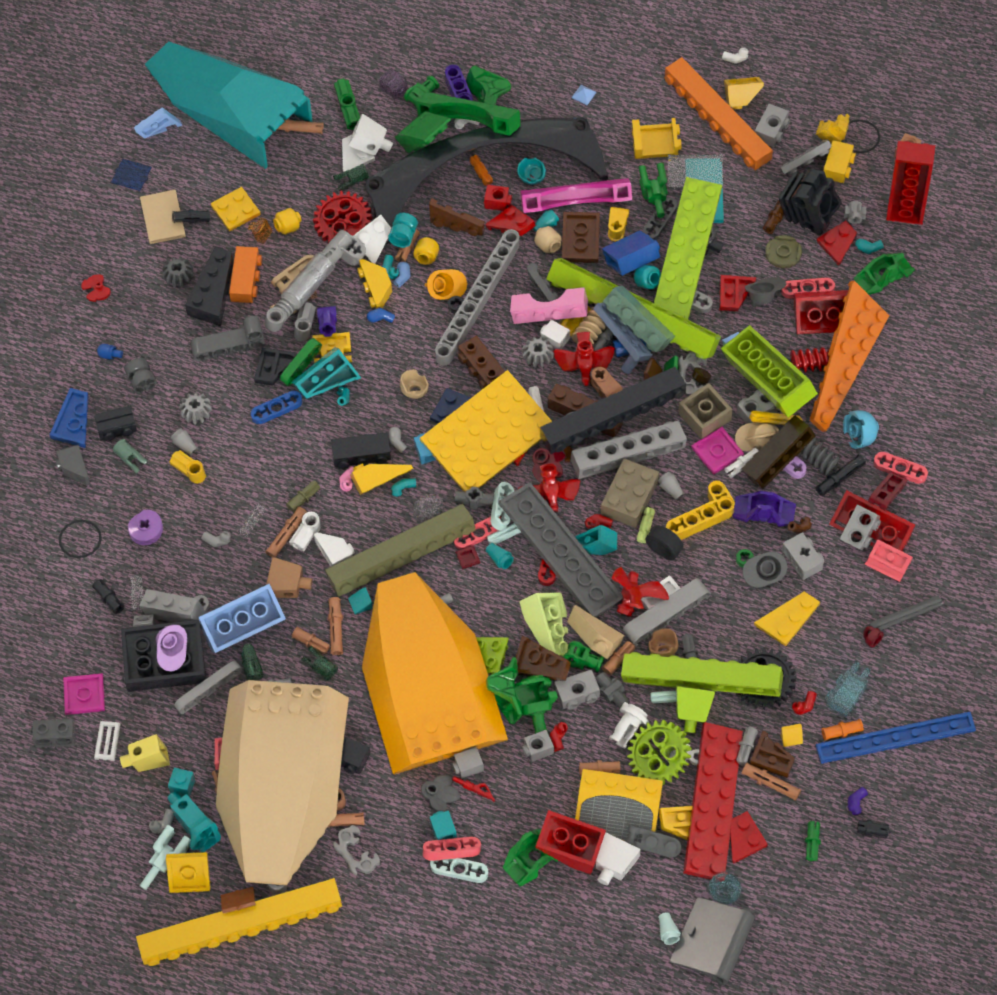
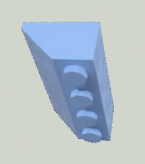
[198,584,286,653]

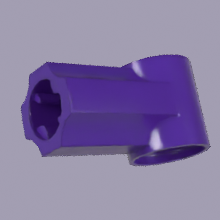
[317,306,337,337]

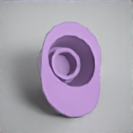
[156,624,187,671]

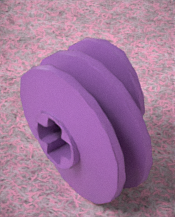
[128,510,163,545]

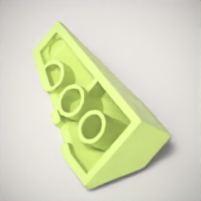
[519,593,568,657]

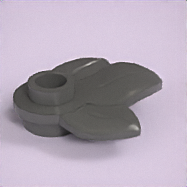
[421,775,460,812]

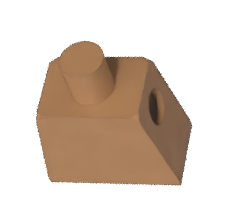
[266,557,313,598]

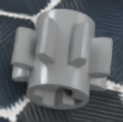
[844,201,866,224]

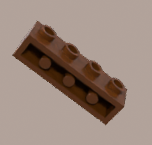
[457,335,505,389]
[547,383,623,437]

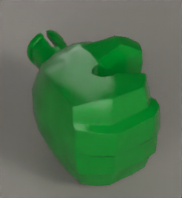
[515,675,558,734]

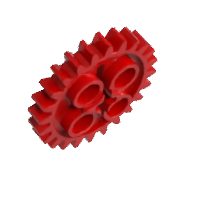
[313,191,373,244]

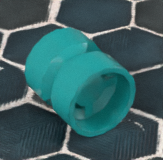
[388,213,418,248]

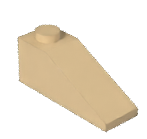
[567,605,624,659]

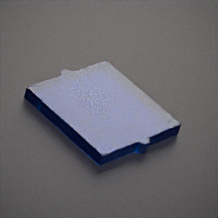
[111,159,152,191]

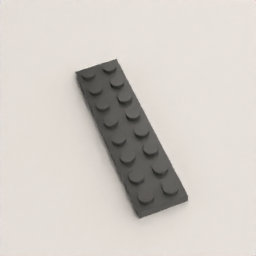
[499,482,623,618]

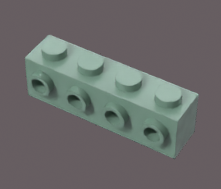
[603,286,675,352]

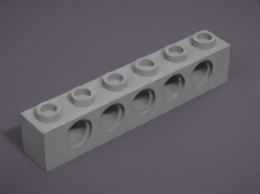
[571,420,687,479]

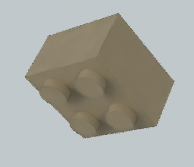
[678,383,732,439]

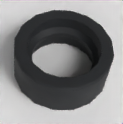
[645,525,684,561]

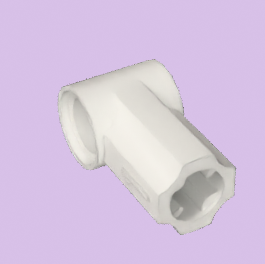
[289,512,321,551]

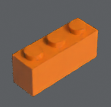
[229,246,262,303]

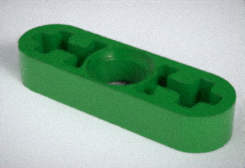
[280,338,322,386]

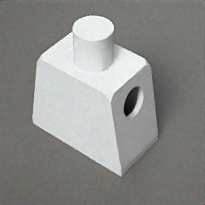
[348,114,393,155]
[596,833,640,885]

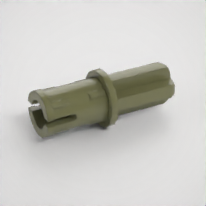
[286,481,320,513]

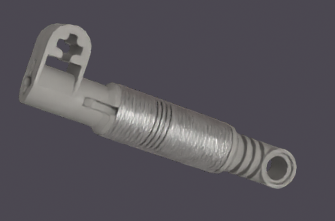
[265,230,366,332]

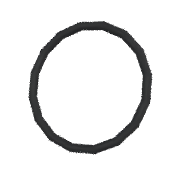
[841,119,881,153]
[59,520,102,558]

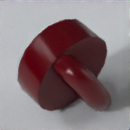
[863,626,884,648]

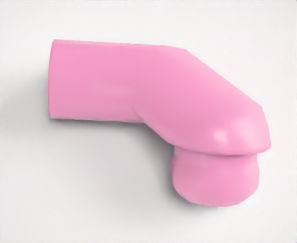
[339,466,354,492]

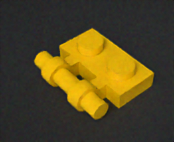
[312,332,352,363]

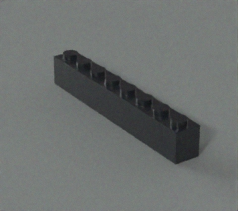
[540,366,686,454]

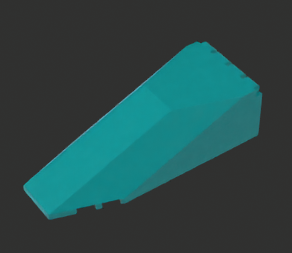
[145,42,313,169]

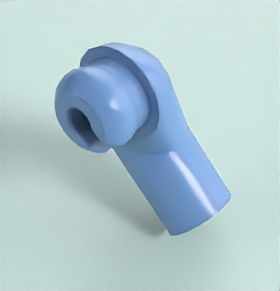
[393,262,411,288]

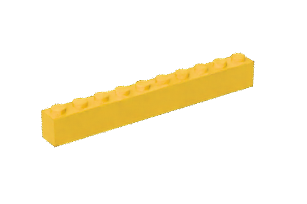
[136,878,342,966]

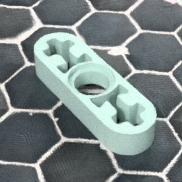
[490,482,514,530]
[430,858,488,883]

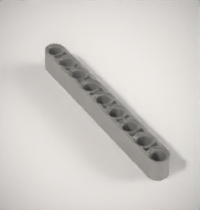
[435,229,520,366]

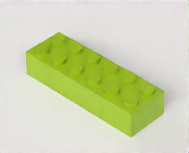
[721,325,818,418]

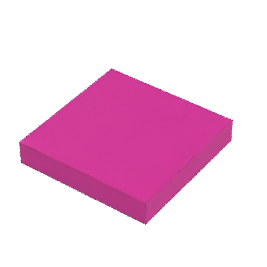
[691,427,744,475]
[63,673,105,715]

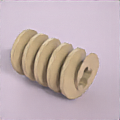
[572,307,606,346]

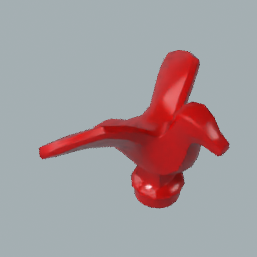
[553,332,615,386]
[518,464,580,513]
[611,567,669,617]

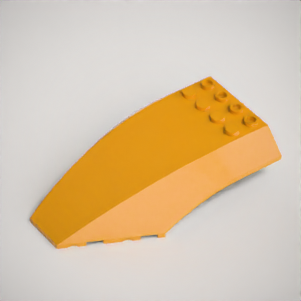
[362,572,508,774]

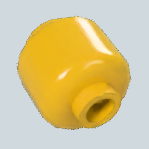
[273,208,302,235]
[413,237,439,265]

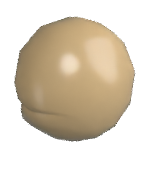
[400,369,429,399]

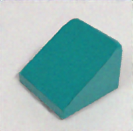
[348,587,373,615]

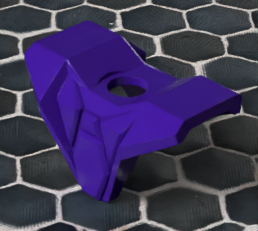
[733,491,796,527]

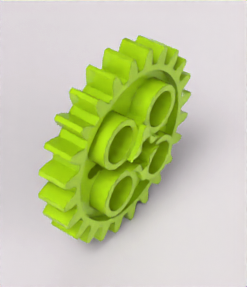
[627,720,692,785]

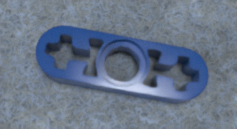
[251,391,302,424]

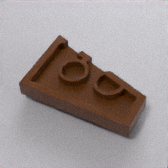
[516,635,571,681]

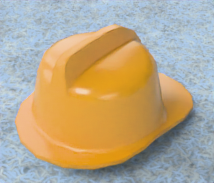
[425,269,467,300]

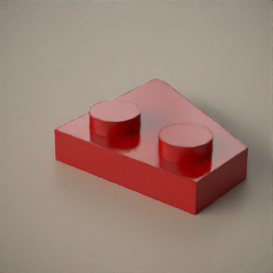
[730,811,768,864]

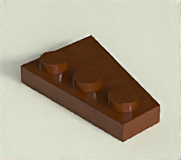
[429,198,485,236]

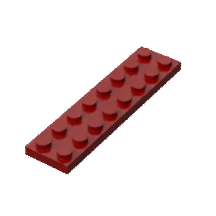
[683,722,743,882]

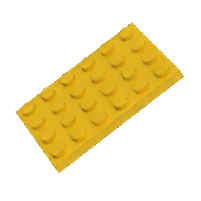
[420,370,552,492]

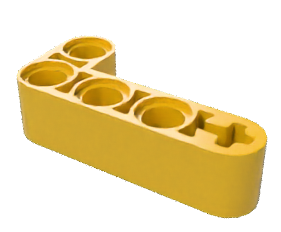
[666,481,735,540]

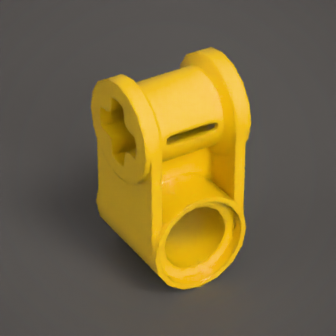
[608,207,629,242]

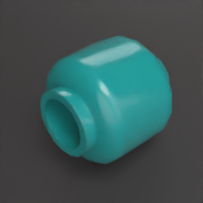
[634,265,661,289]

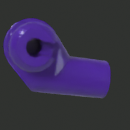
[848,787,868,816]

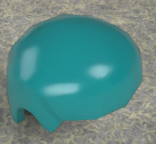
[517,158,546,185]

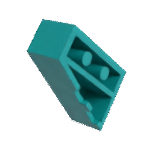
[292,347,361,399]

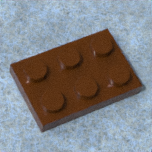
[562,212,600,263]

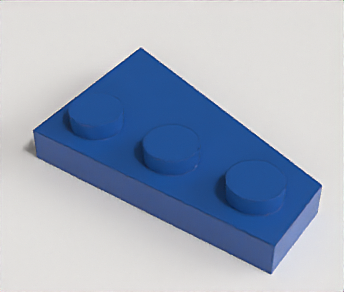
[49,388,89,448]

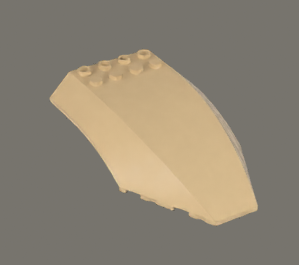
[216,680,349,885]

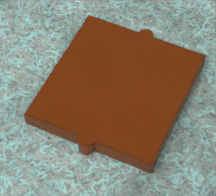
[221,887,256,913]

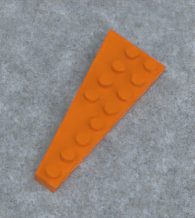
[809,281,890,432]

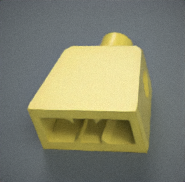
[120,734,170,772]

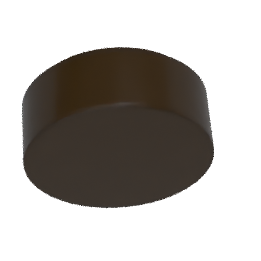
[692,367,711,384]

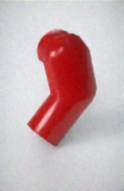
[792,691,817,715]
[550,722,568,752]

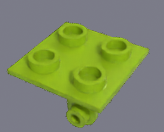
[476,637,509,675]

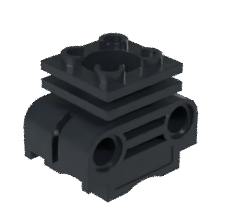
[778,169,842,235]

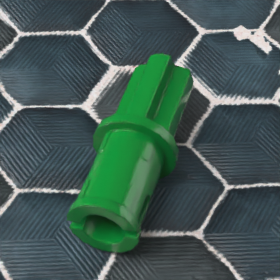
[805,821,821,862]

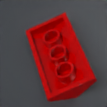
[829,490,915,551]

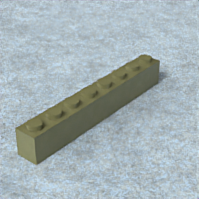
[325,504,476,597]

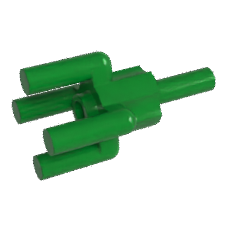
[639,163,668,218]

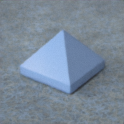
[572,85,596,105]

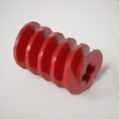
[790,347,830,373]

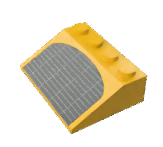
[575,769,663,842]

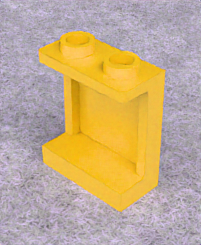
[632,118,681,159]

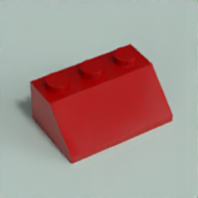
[794,290,849,334]

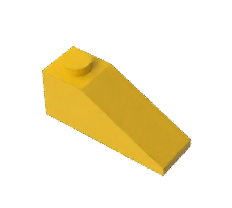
[350,463,413,495]

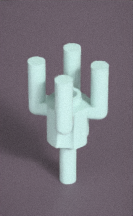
[140,824,191,890]

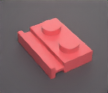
[865,540,913,582]

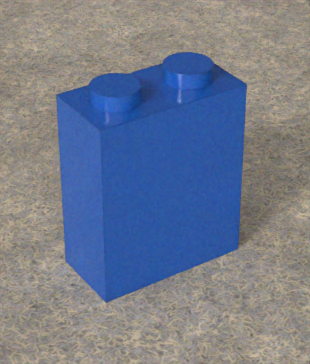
[602,230,660,276]

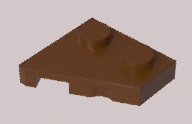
[750,731,795,778]

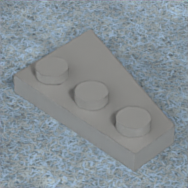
[779,139,832,175]

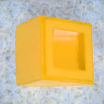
[781,724,803,747]

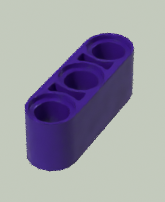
[445,65,473,101]

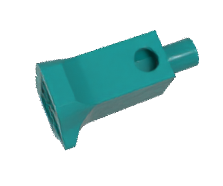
[167,792,221,852]

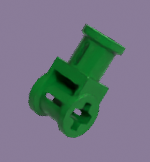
[404,76,440,109]
[563,641,604,673]

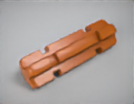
[470,155,493,186]

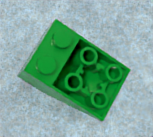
[395,111,450,153]

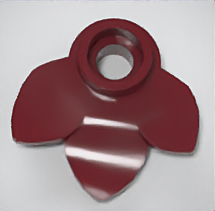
[532,448,566,483]

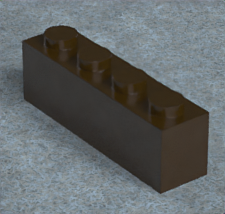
[742,415,816,490]

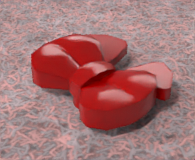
[81,274,111,302]

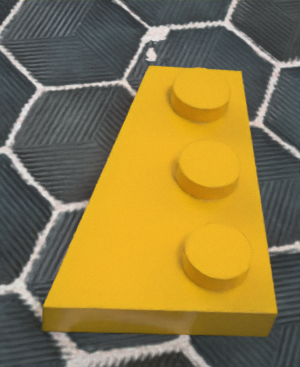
[754,591,820,646]

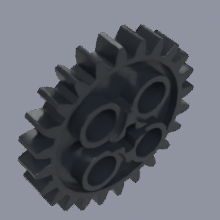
[736,647,797,710]

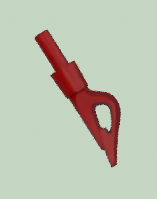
[452,776,495,802]

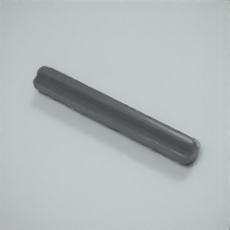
[869,596,943,630]

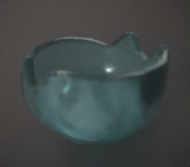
[709,872,742,904]

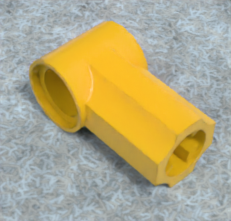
[169,450,206,484]

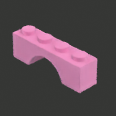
[510,288,588,324]

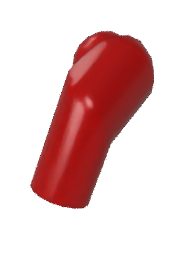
[585,514,614,529]

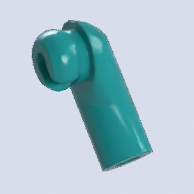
[337,386,350,406]
[391,478,416,497]

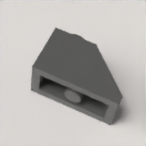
[55,445,90,485]

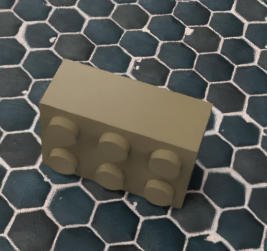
[601,458,659,528]

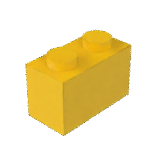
[823,140,856,183]

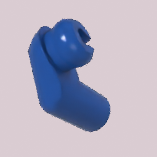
[367,308,395,323]

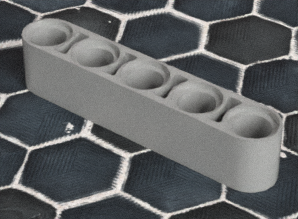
[623,578,711,646]

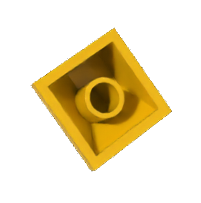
[724,77,764,109]

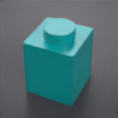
[168,767,196,797]
[430,811,457,840]

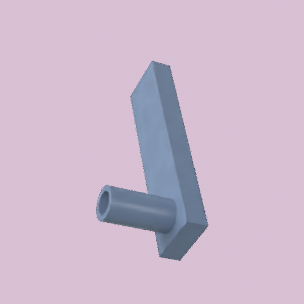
[593,302,652,374]

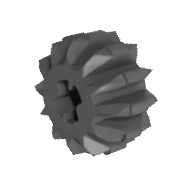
[162,256,193,288]

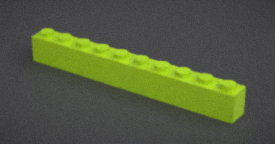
[546,258,721,359]

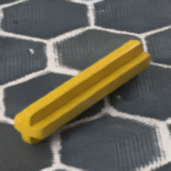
[749,411,802,425]

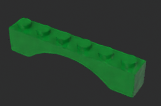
[416,92,521,136]

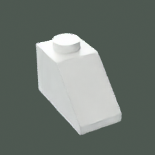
[314,533,355,567]

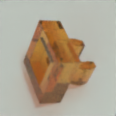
[248,218,273,244]

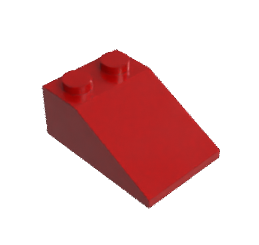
[535,810,606,875]

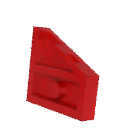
[485,205,536,236]
[817,221,857,265]
[719,275,756,312]

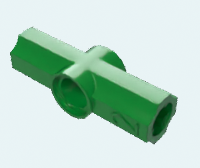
[334,78,360,130]

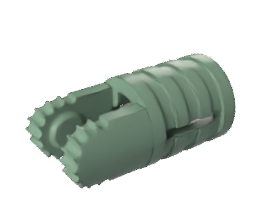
[113,439,147,473]

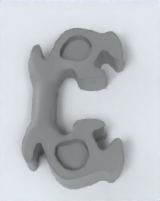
[678,352,707,397]
[333,825,380,875]

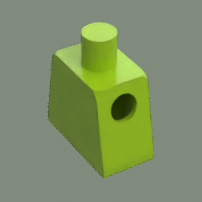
[676,686,715,733]

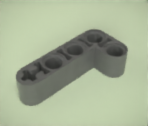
[190,316,265,362]

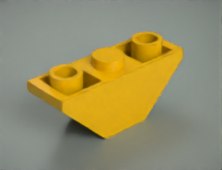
[357,259,392,309]

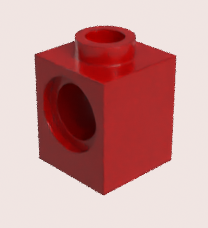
[484,185,512,211]

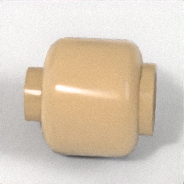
[534,226,562,253]

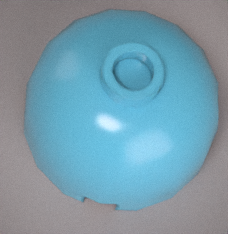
[843,410,879,449]

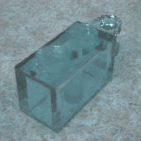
[825,662,871,718]

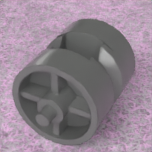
[124,358,157,393]

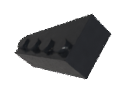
[185,246,234,326]

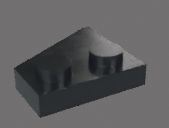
[254,347,297,386]

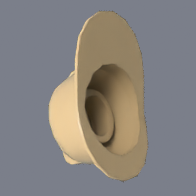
[735,422,779,451]

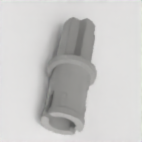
[736,727,758,766]

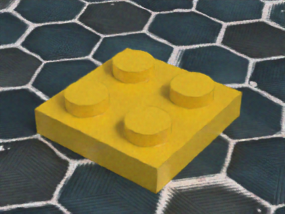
[211,187,261,232]
[166,852,210,893]

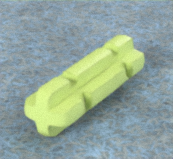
[637,507,655,543]

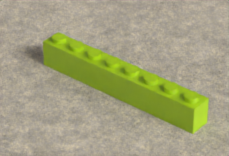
[621,652,783,697]

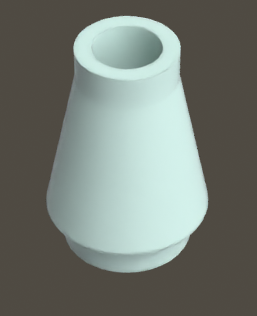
[658,913,681,945]

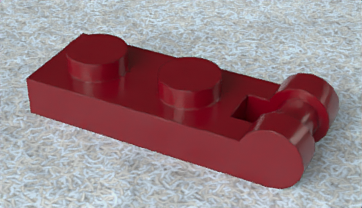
[868,471,908,511]

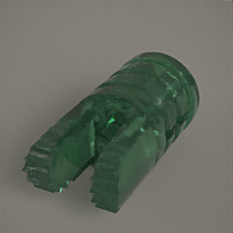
[333,164,369,191]
[241,643,264,681]
[301,646,338,681]

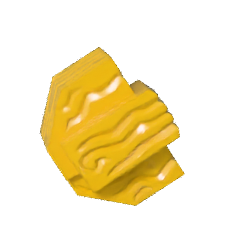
[816,114,850,144]

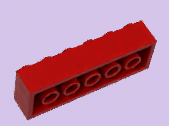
[886,141,936,225]

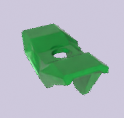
[465,66,511,105]
[853,253,915,295]
[486,657,522,724]
[503,829,558,887]

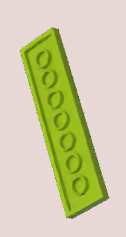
[654,177,722,320]

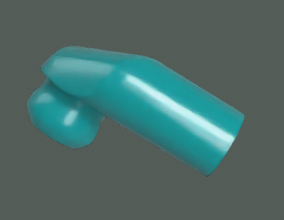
[855,239,884,254]
[382,255,399,279]

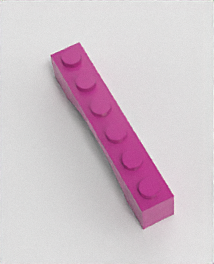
[520,178,632,213]

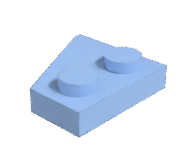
[134,108,182,138]

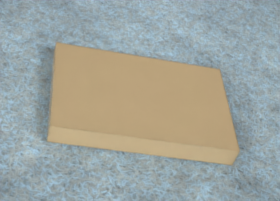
[140,190,186,244]

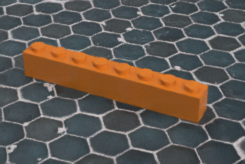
[664,57,773,170]

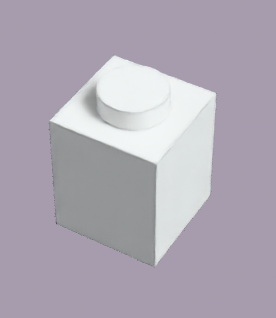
[540,320,570,350]

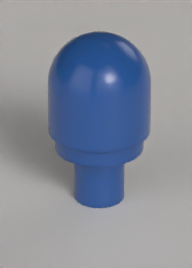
[97,344,123,360]

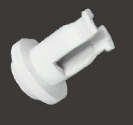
[609,702,649,749]

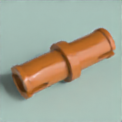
[821,719,864,740]

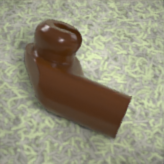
[788,517,812,534]

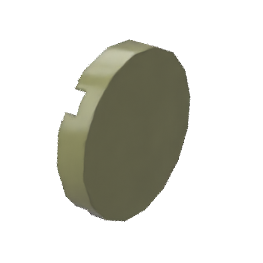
[765,235,802,268]

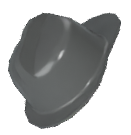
[745,277,786,307]
[742,551,788,588]

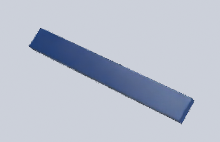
[816,712,976,764]

